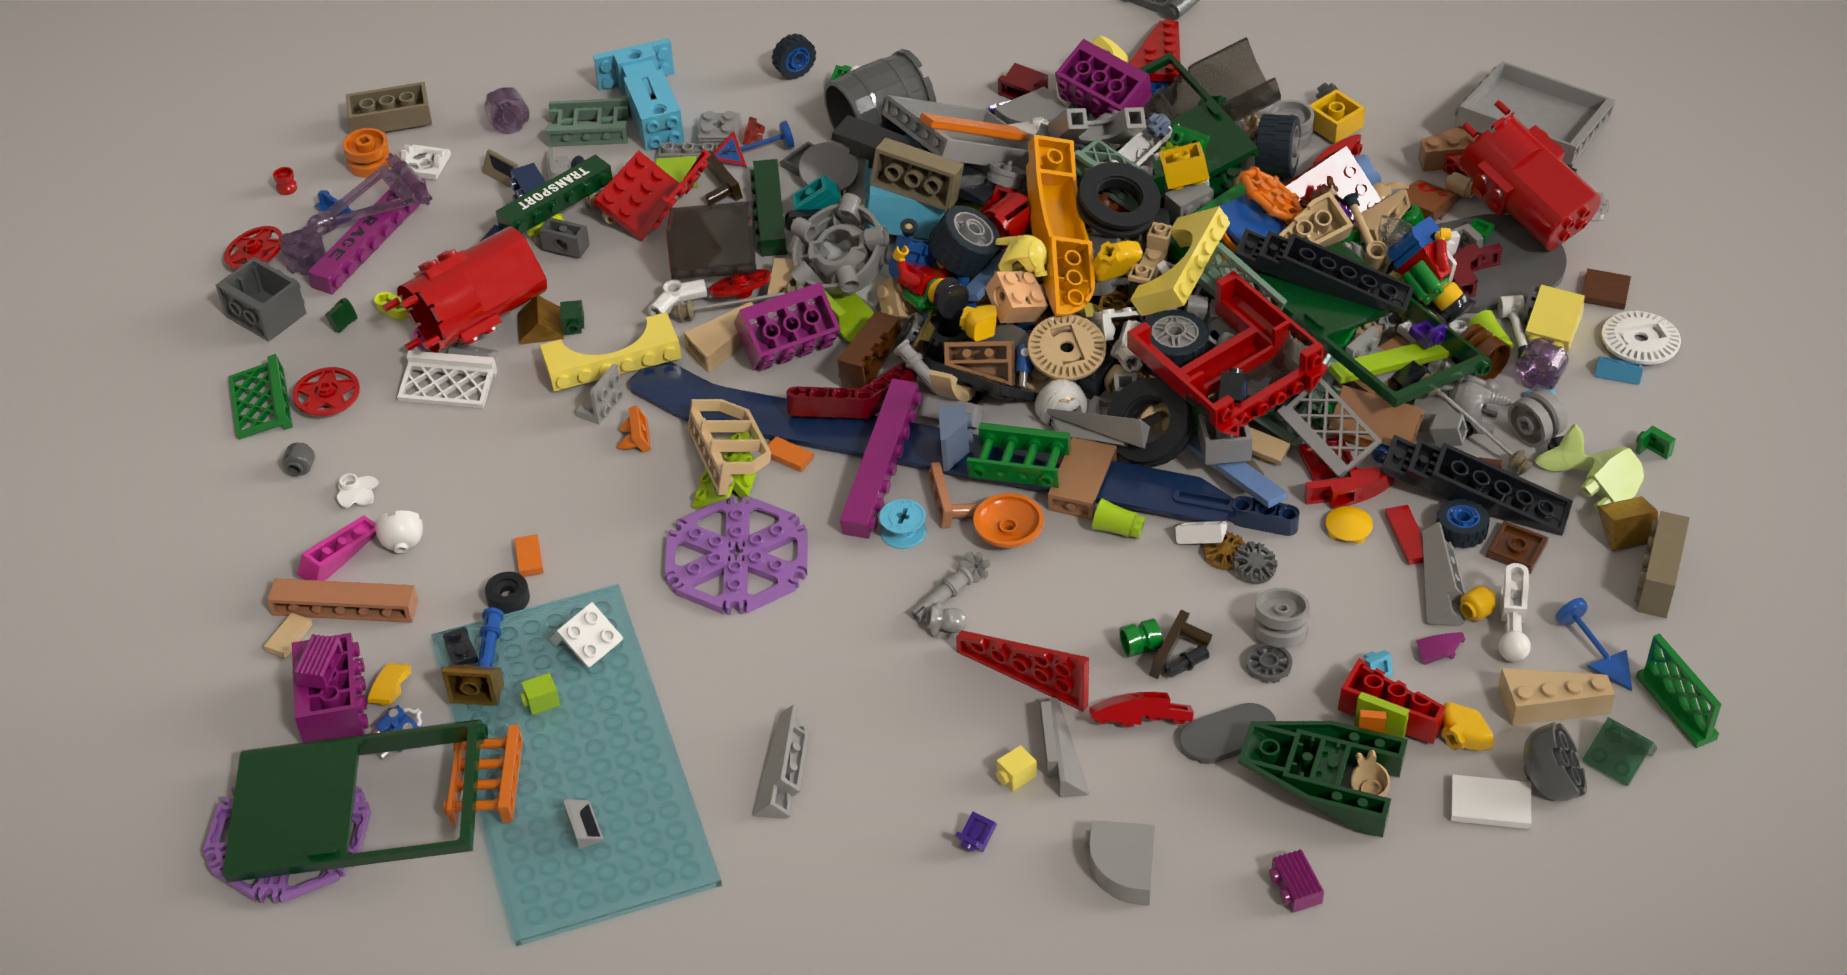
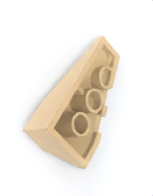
[1279,191,1353,247]

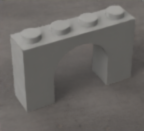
[1048,107,1146,144]

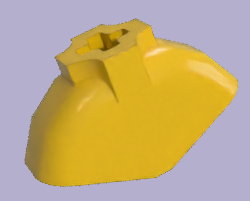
[1093,240,1143,282]
[960,305,997,342]
[1441,702,1494,751]

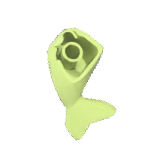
[1535,424,1644,511]

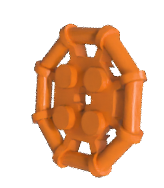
[1239,166,1304,225]

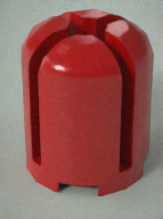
[982,192,1032,251]

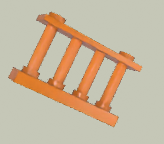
[443,725,523,825]

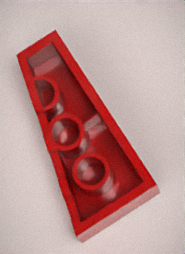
[1337,658,1446,744]

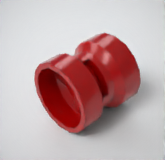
[273,167,297,195]

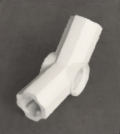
[648,279,707,316]
[1110,320,1143,373]

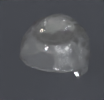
[1379,215,1413,247]

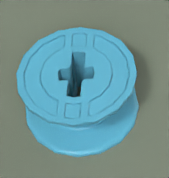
[879,499,927,549]

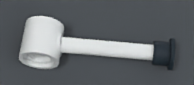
[1498,295,1535,364]

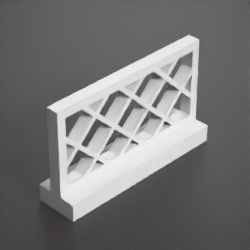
[397,350,498,409]

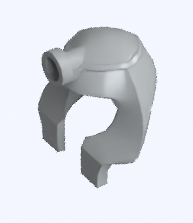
[1448,381,1511,434]

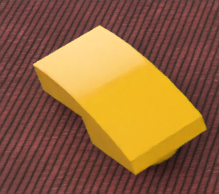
[368,663,411,706]

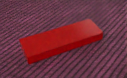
[1385,505,1424,565]

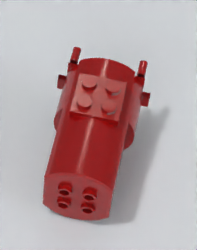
[1453,100,1602,251]
[382,226,547,353]

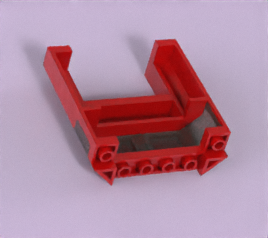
[1127,271,1329,437]

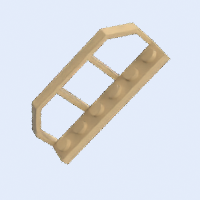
[688,399,771,495]

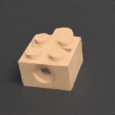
[985,271,1050,323]

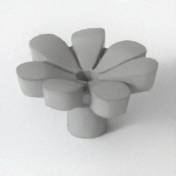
[959,552,991,583]

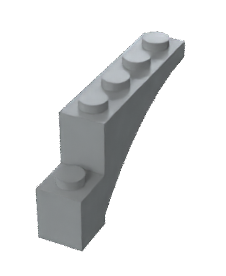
[1413,359,1468,446]

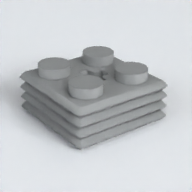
[697,111,741,145]

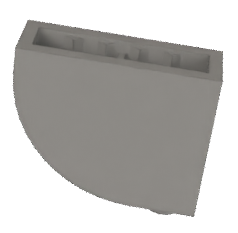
[995,86,1069,124]
[1085,820,1155,905]

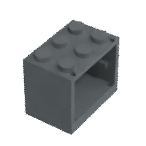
[216,257,307,342]

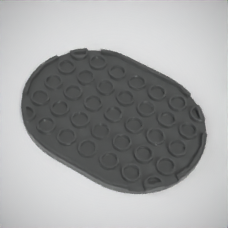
[1396,214,1567,313]

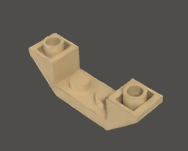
[1128,222,1173,284]

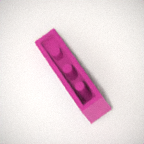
[296,515,377,581]

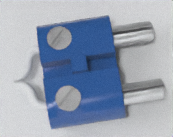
[372,705,422,760]

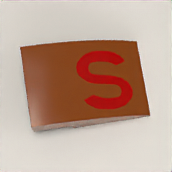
[1405,180,1460,222]

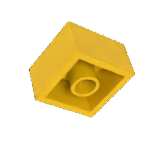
[1309,89,1366,144]
[1159,142,1210,190]

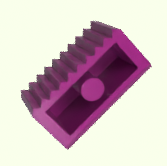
[292,634,344,689]
[1269,849,1324,913]

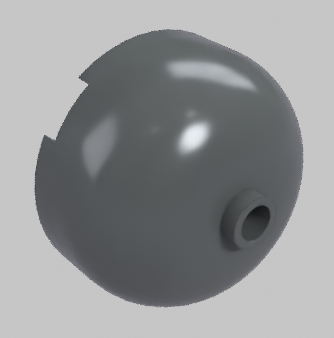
[1523,722,1587,801]

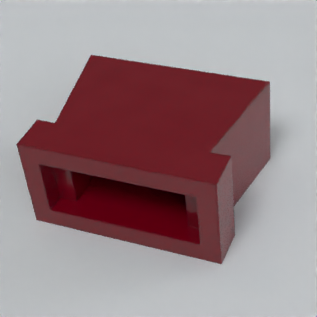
[998,63,1048,100]

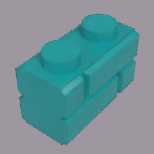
[791,174,841,210]

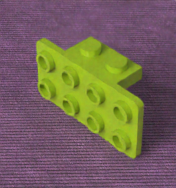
[824,290,874,344]
[692,431,757,509]

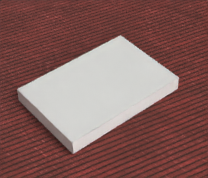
[1451,774,1532,829]

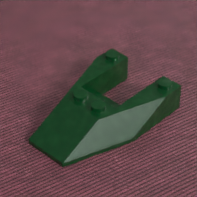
[1238,721,1408,838]

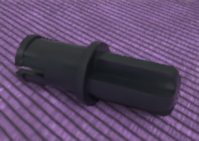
[1164,645,1210,678]

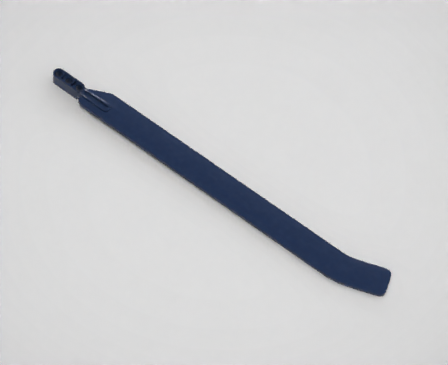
[629,361,1300,536]

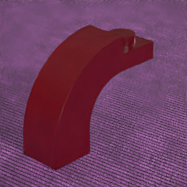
[1452,243,1503,297]

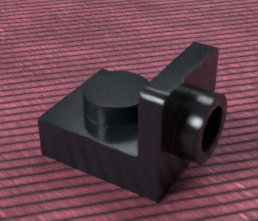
[443,627,478,665]

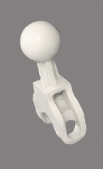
[1498,563,1531,662]

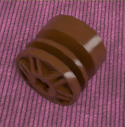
[1450,324,1511,380]

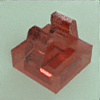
[743,117,765,145]

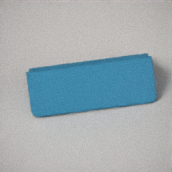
[1595,356,1643,385]

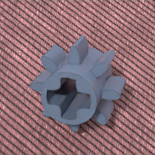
[1145,113,1171,139]

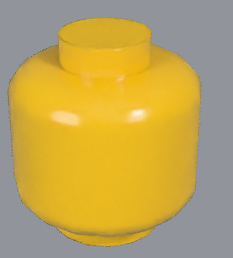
[1460,585,1497,622]

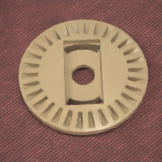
[1028,315,1106,381]

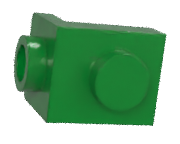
[1636,425,1676,460]

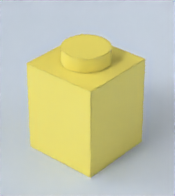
[996,745,1037,792]

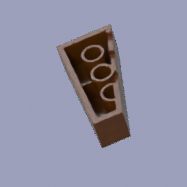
[837,311,901,388]

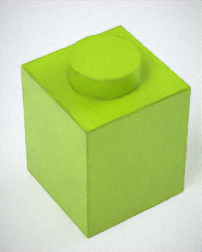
[519,672,560,715]

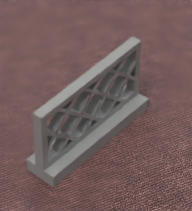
[1277,378,1382,478]

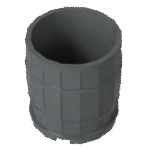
[823,49,936,150]

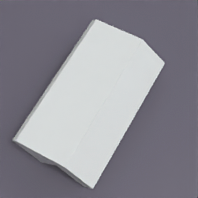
[1112,114,1179,176]

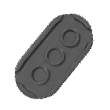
[1180,703,1276,764]

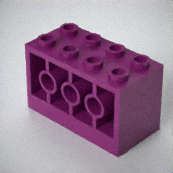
[1055,38,1152,118]
[734,282,841,371]
[292,633,369,742]

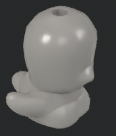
[926,602,967,637]

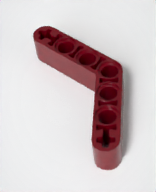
[786,362,917,419]

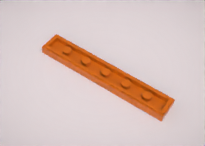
[919,113,1028,141]

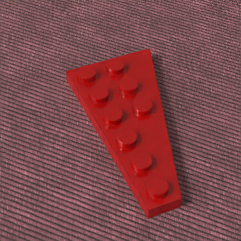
[1129,19,1181,82]
[956,630,1089,712]

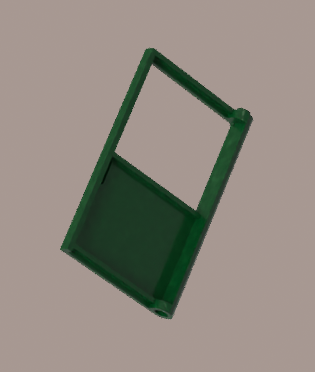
[1068,52,1260,208]
[1253,242,1491,408]
[223,719,488,882]

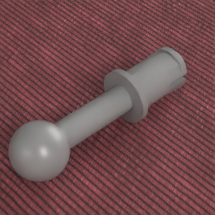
[1438,360,1500,393]

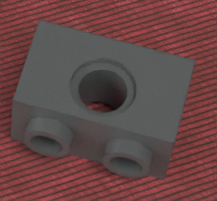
[540,218,590,258]

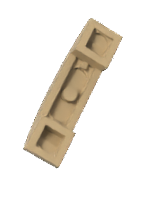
[929,370,976,402]

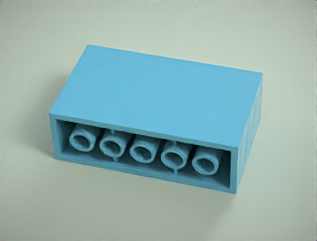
[864,134,946,239]

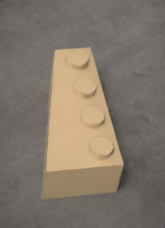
[1498,668,1615,726]

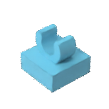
[1364,650,1393,677]

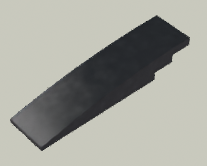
[831,115,998,206]
[1234,229,1415,314]
[1380,435,1573,536]

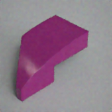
[1416,632,1465,665]

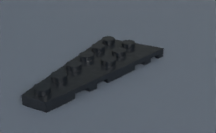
[899,354,1039,401]

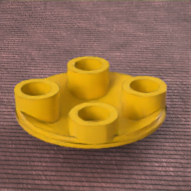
[1326,506,1373,544]

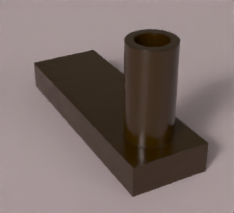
[705,150,743,206]
[1149,610,1213,679]

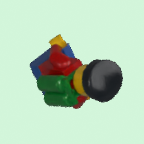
[1387,216,1476,325]
[889,235,969,320]

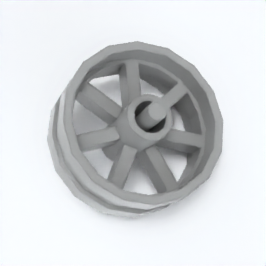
[986,161,1026,189]

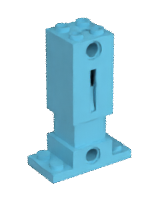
[593,38,684,151]

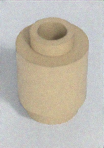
[1445,172,1474,198]

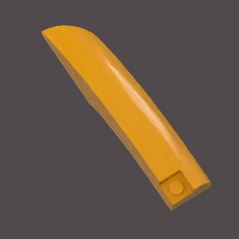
[1026,135,1095,316]

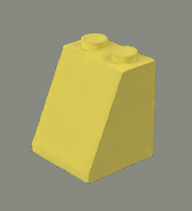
[1525,284,1585,351]

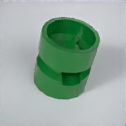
[1119,618,1163,658]

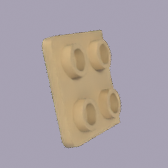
[876,276,932,321]

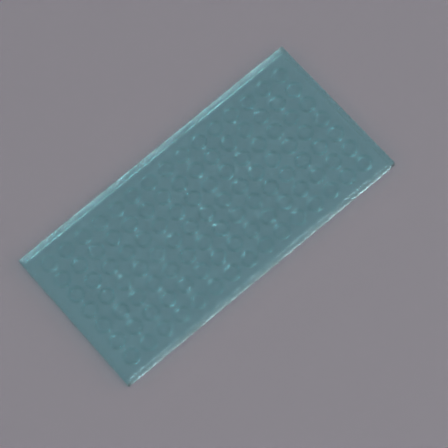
[431,584,722,947]

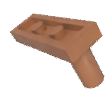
[928,462,978,528]

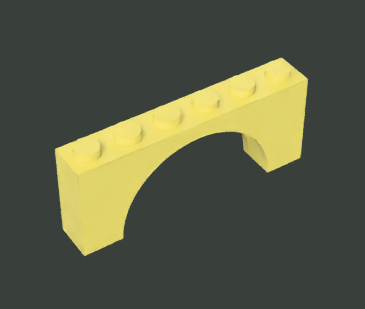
[1130,206,1230,316]
[540,312,682,392]

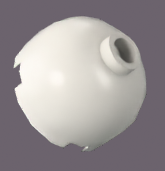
[375,510,423,553]

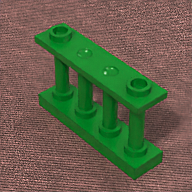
[967,422,1071,488]

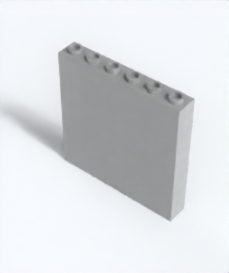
[1455,61,1616,165]
[882,95,1030,171]

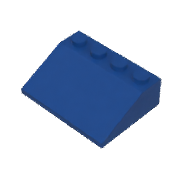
[1217,195,1289,272]

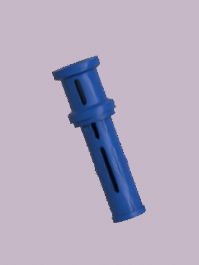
[477,607,504,667]

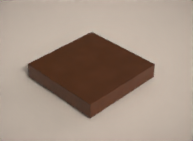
[1582,268,1631,310]
[1485,521,1549,574]

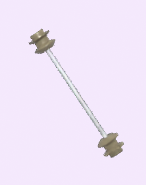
[674,281,804,322]
[1420,372,1533,475]

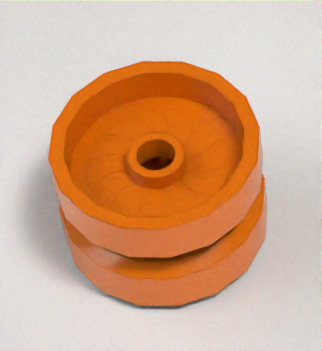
[343,128,392,178]

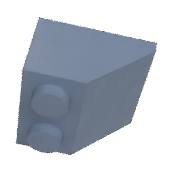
[938,404,973,471]

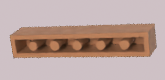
[267,578,418,623]

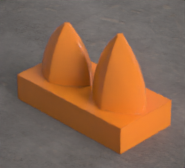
[617,405,651,453]

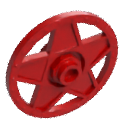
[224,226,284,270]
[709,269,771,299]
[293,367,360,416]

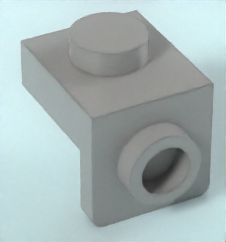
[1451,223,1484,248]

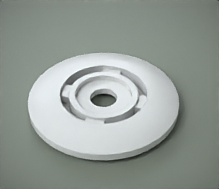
[1601,311,1681,365]

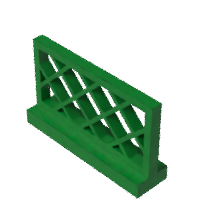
[229,354,293,439]
[1636,633,1722,748]

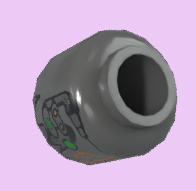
[282,442,315,476]

